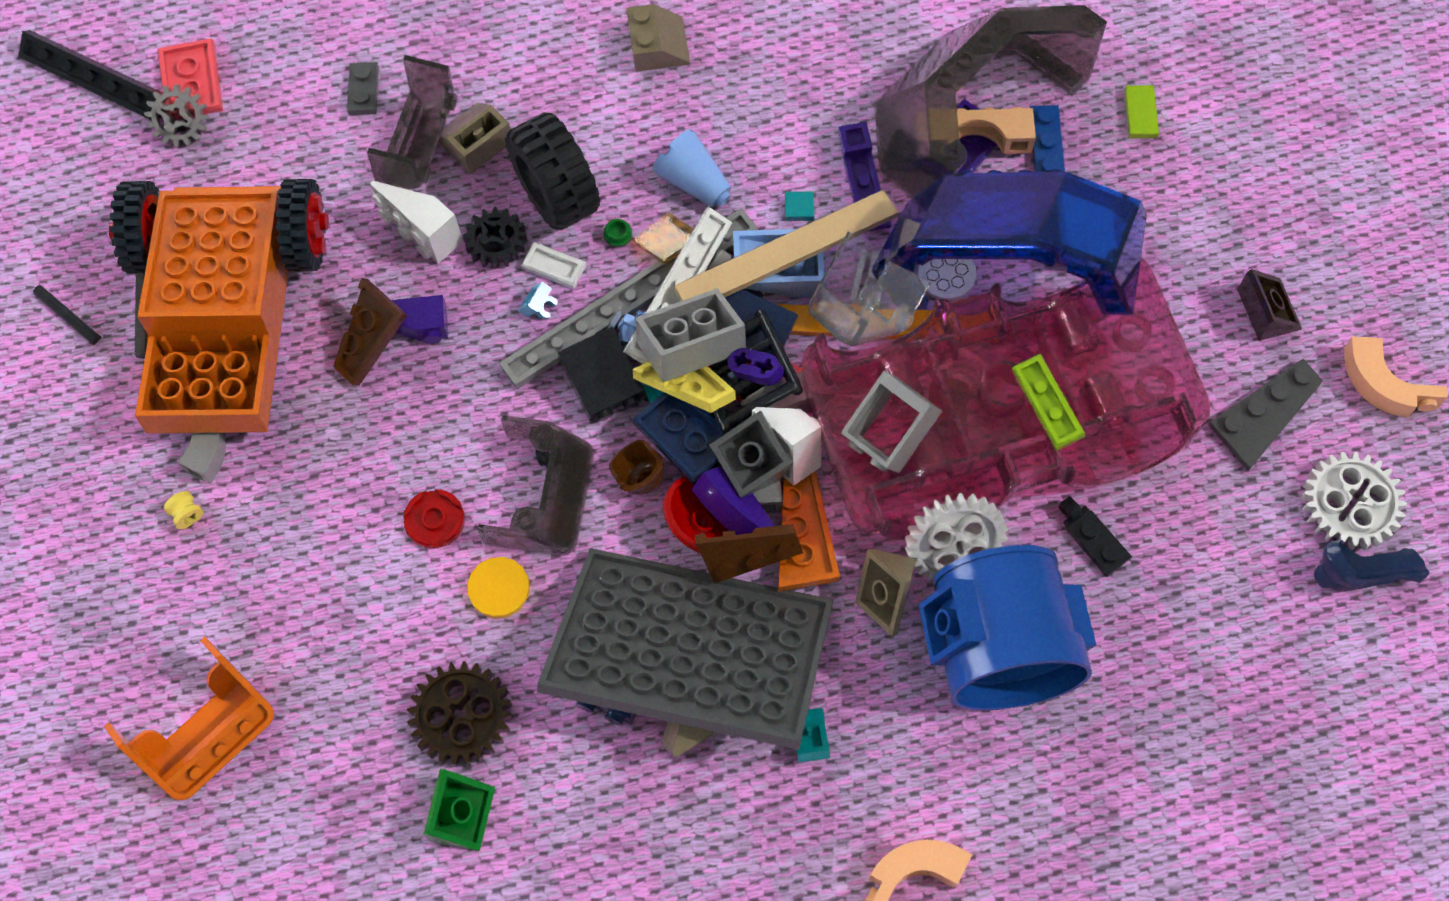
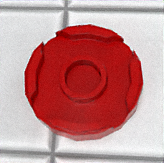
[403,489,465,549]

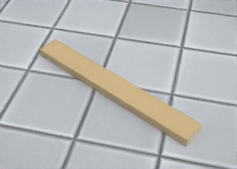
[674,189,898,301]

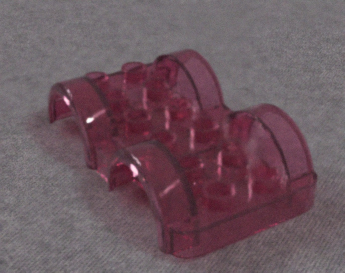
[801,250,1210,540]

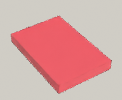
[158,38,223,120]

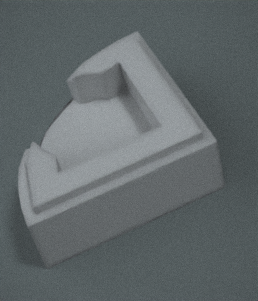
[705,249,732,271]

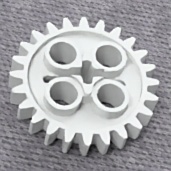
[1301,452,1407,550]
[905,493,1008,580]

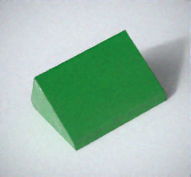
[423,769,495,851]

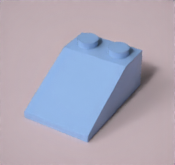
[733,229,825,298]

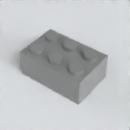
[635,288,746,382]

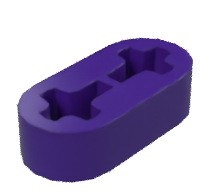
[727,348,784,386]

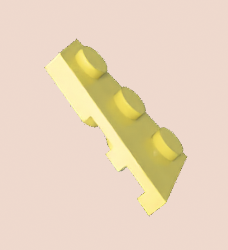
[632,361,736,413]

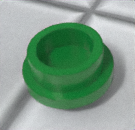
[603,219,632,247]

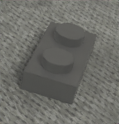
[347,62,379,115]

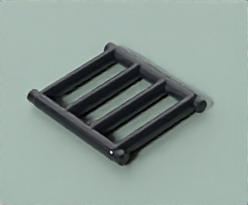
[711,310,803,434]

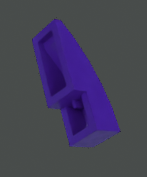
[691,466,775,535]

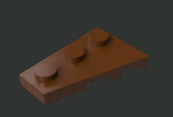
[333,278,407,386]
[694,524,803,584]

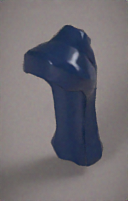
[1314,540,1430,591]

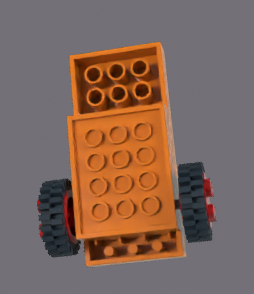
[108,179,329,434]

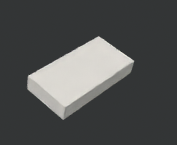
[521,242,586,289]

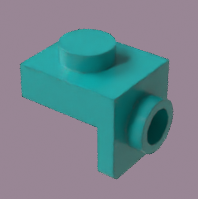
[796,708,830,763]

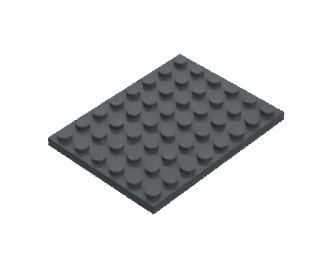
[537,548,833,750]

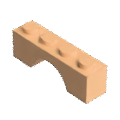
[916,107,1036,156]

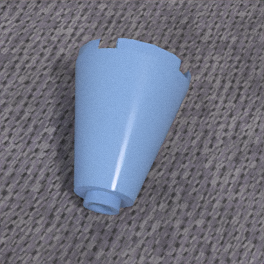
[652,129,731,208]

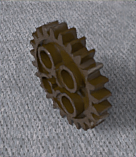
[407,661,513,767]

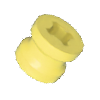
[164,491,204,530]

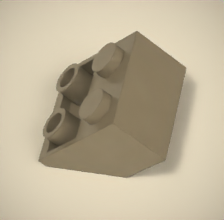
[434,103,511,174]

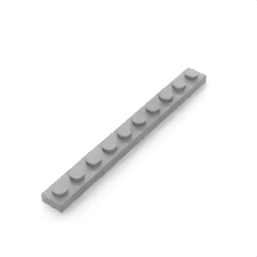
[499,208,758,389]

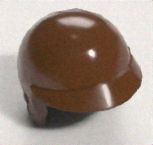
[609,439,664,495]

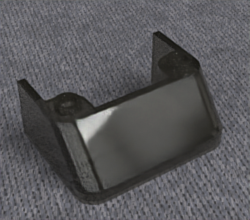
[367,55,457,190]
[477,415,594,556]

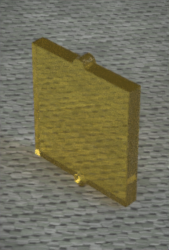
[633,213,693,265]

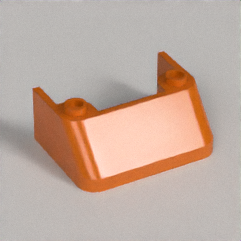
[104,636,274,800]

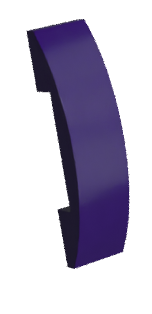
[838,122,892,232]

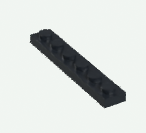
[18,30,165,120]

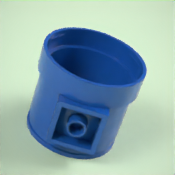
[918,545,1096,711]

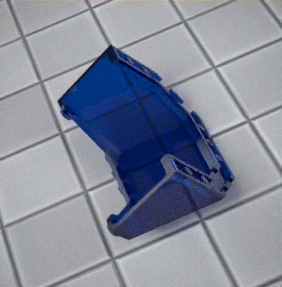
[872,169,1147,315]

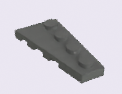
[1209,359,1323,471]

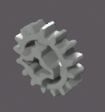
[144,84,210,147]

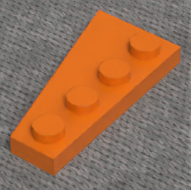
[778,471,840,592]

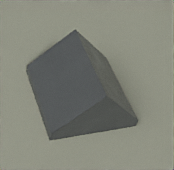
[710,411,793,498]

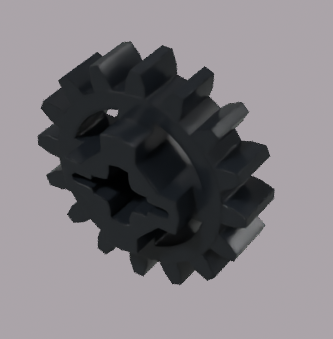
[463,207,528,269]

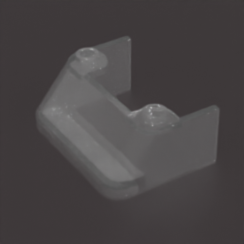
[808,231,931,347]

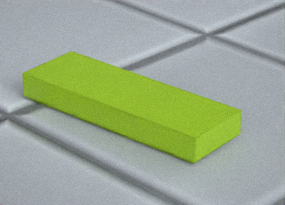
[1012,354,1085,451]

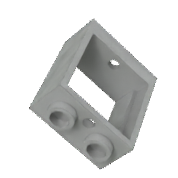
[841,371,942,473]

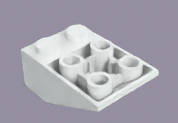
[370,181,464,263]

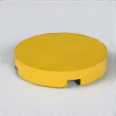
[467,557,530,619]

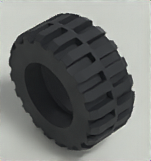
[505,112,601,230]

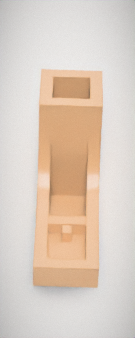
[1344,336,1448,417]
[865,840,973,901]

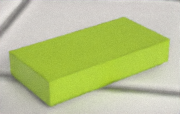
[1124,85,1159,139]

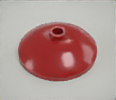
[663,476,729,554]

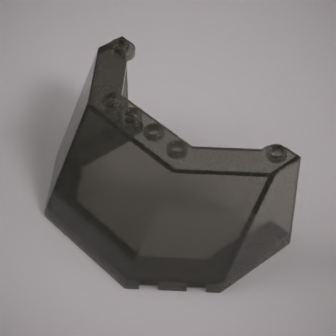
[874,5,1107,223]

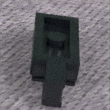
[1058,496,1132,577]

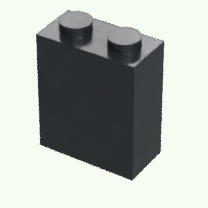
[558,327,644,422]

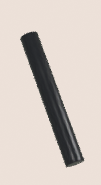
[33,285,101,345]

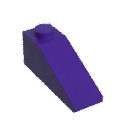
[355,295,448,344]

